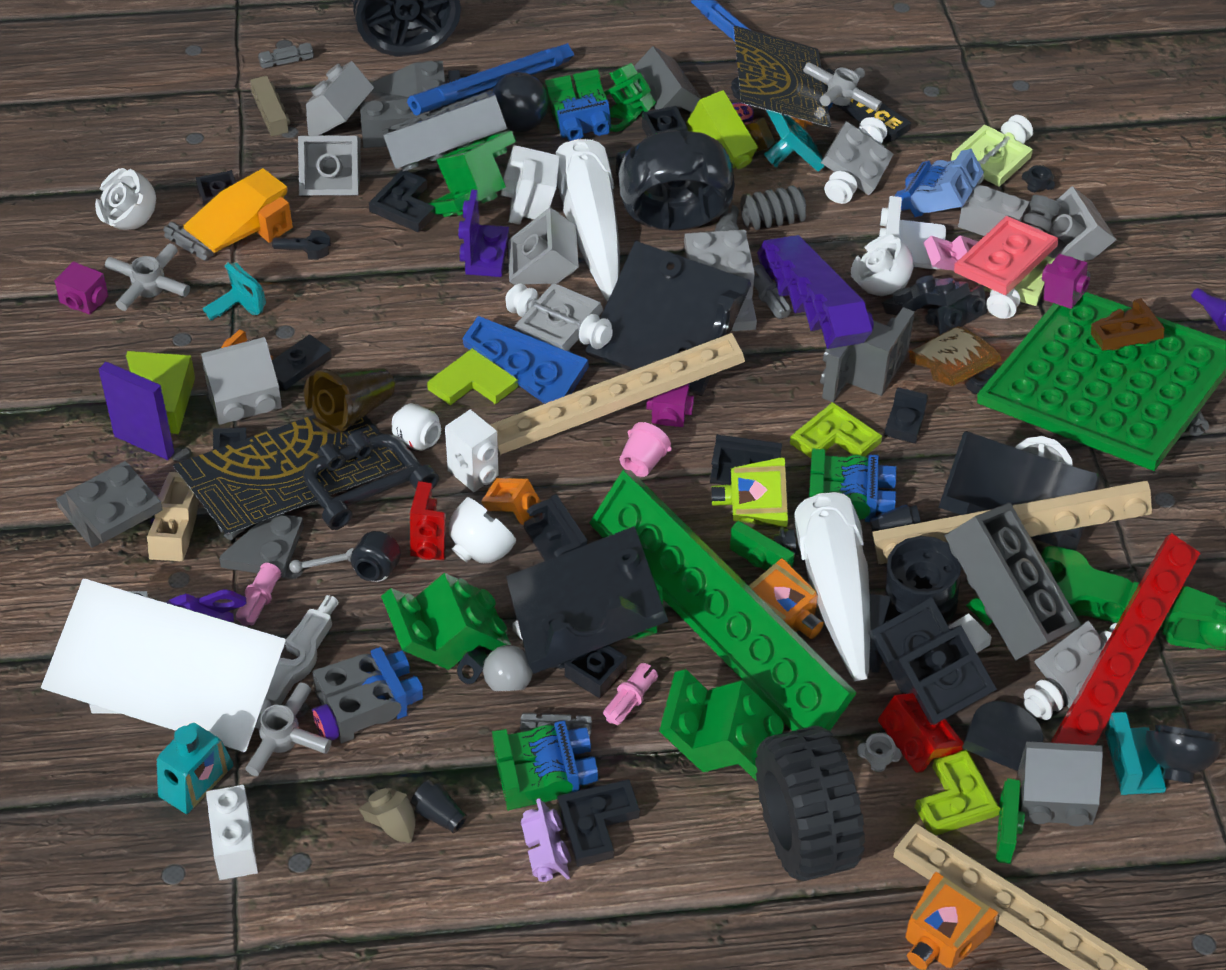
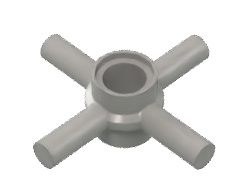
[803,62,882,112]
[105,243,190,311]
[245,682,331,776]

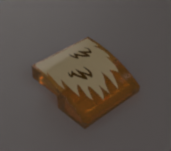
[908,326,1002,386]

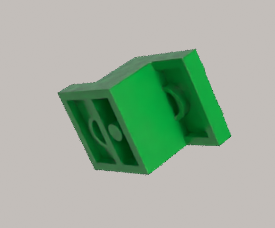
[428,131,516,217]
[381,573,511,670]
[659,669,785,781]

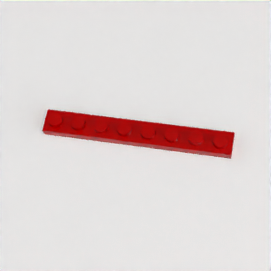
[1050,533,1201,745]

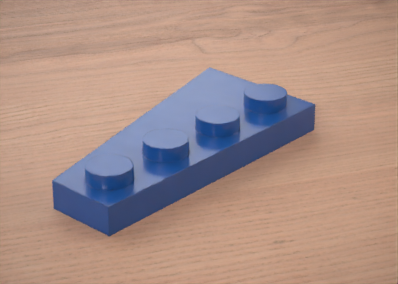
[462,316,589,404]

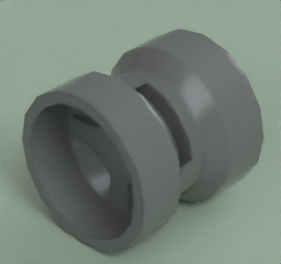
[1022,195,1061,234]

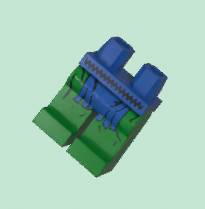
[545,69,611,141]
[809,448,896,522]
[492,721,598,811]

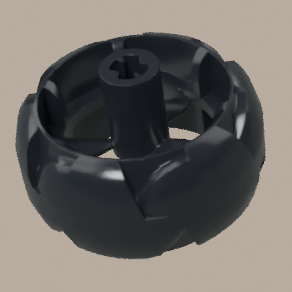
[619,130,735,231]

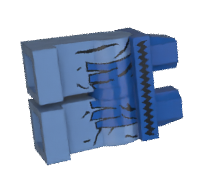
[895,149,984,217]

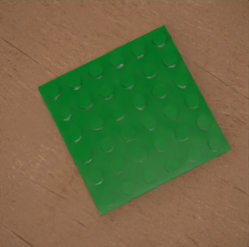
[977,292,1226,471]

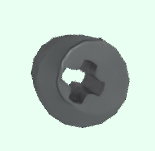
[740,185,806,230]

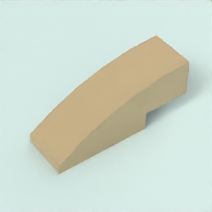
[147,472,199,561]

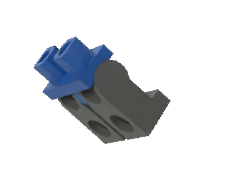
[313,647,423,744]

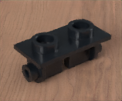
[925,285,988,336]

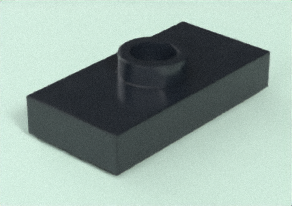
[272,334,332,390]

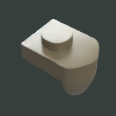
[359,788,415,843]

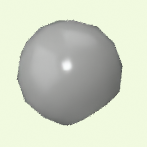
[483,645,533,691]

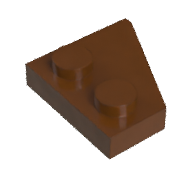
[1091,298,1164,351]

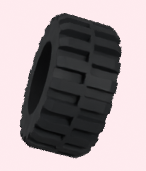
[755,726,865,881]

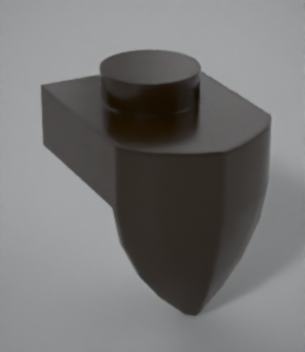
[744,117,776,151]

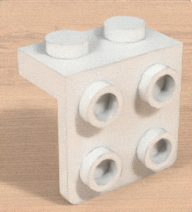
[879,196,946,269]

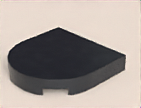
[962,701,1043,771]

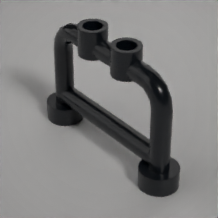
[303,431,439,530]

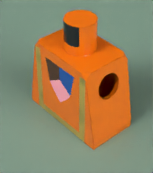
[749,558,824,639]
[905,872,998,970]

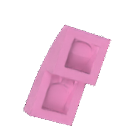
[923,235,978,271]

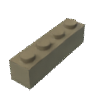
[250,76,290,136]

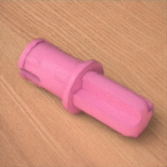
[235,563,281,627]
[603,663,658,725]

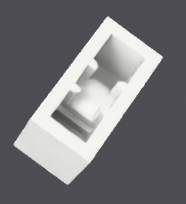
[445,410,499,492]
[206,785,258,880]

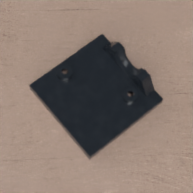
[586,241,751,396]
[506,526,668,674]

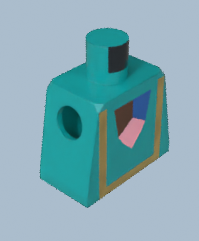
[157,723,234,815]

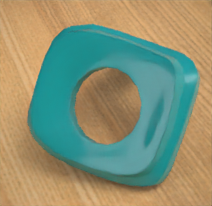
[203,262,266,321]

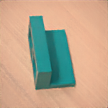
[1105,712,1166,795]

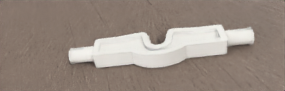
[260,595,339,714]

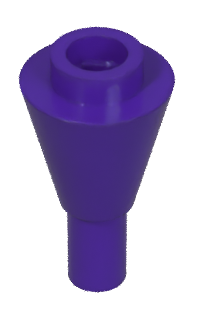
[1192,288,1226,331]

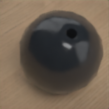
[492,72,549,132]

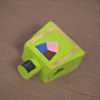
[711,458,788,527]

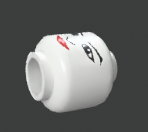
[392,403,441,451]

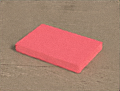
[954,216,1058,295]

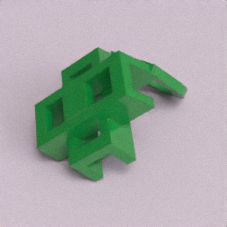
[604,63,656,132]

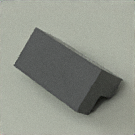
[634,46,702,114]

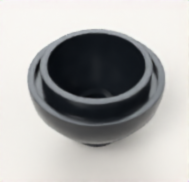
[1146,724,1222,784]

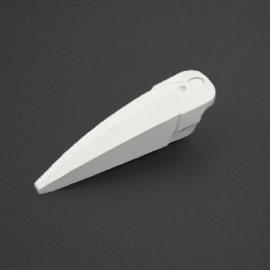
[556,139,620,302]
[795,492,870,681]

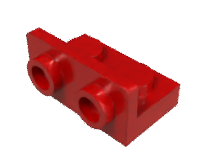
[410,481,446,560]
[878,693,963,773]

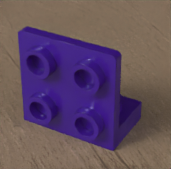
[458,189,509,277]

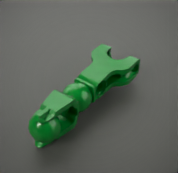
[1040,546,1226,650]

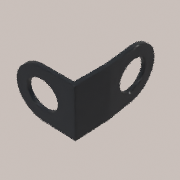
[457,646,492,684]

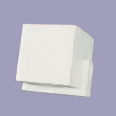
[501,145,559,225]

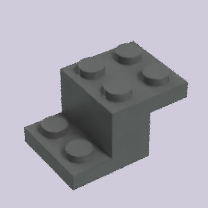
[820,307,915,403]
[56,461,163,548]

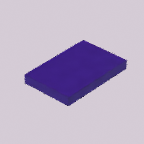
[98,361,175,460]

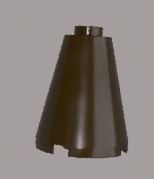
[304,367,395,434]

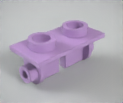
[521,798,571,882]

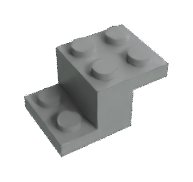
[684,230,757,331]

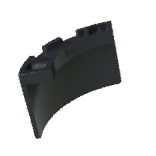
[938,431,1100,551]

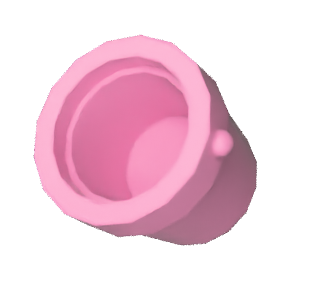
[619,422,672,477]

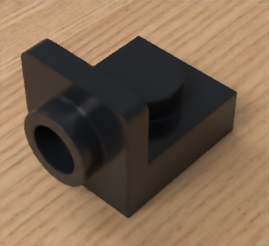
[884,388,928,444]

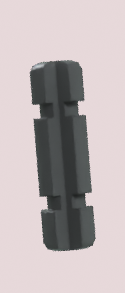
[258,43,313,69]
[163,222,215,261]
[520,712,592,736]

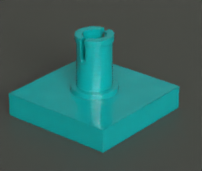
[764,110,825,172]

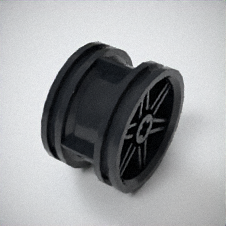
[351,0,461,57]

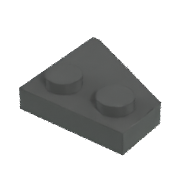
[219,514,304,578]

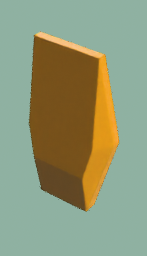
[184,168,288,253]

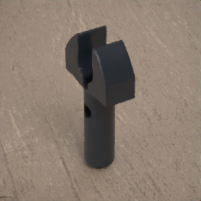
[272,230,331,260]

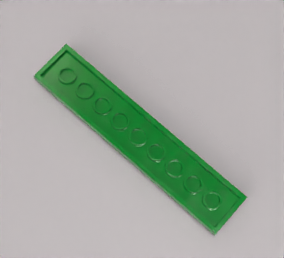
[589,470,857,731]

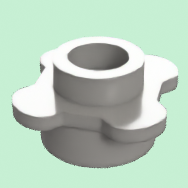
[857,733,901,772]

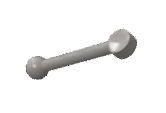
[289,548,354,573]

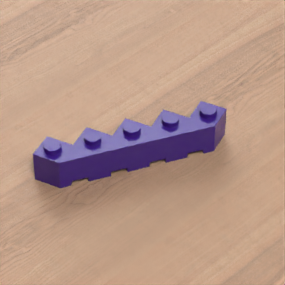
[757,235,874,349]

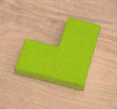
[427,348,518,405]
[790,402,882,458]
[915,750,1000,836]

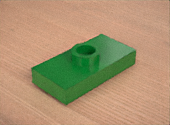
[730,520,795,571]
[996,778,1025,864]

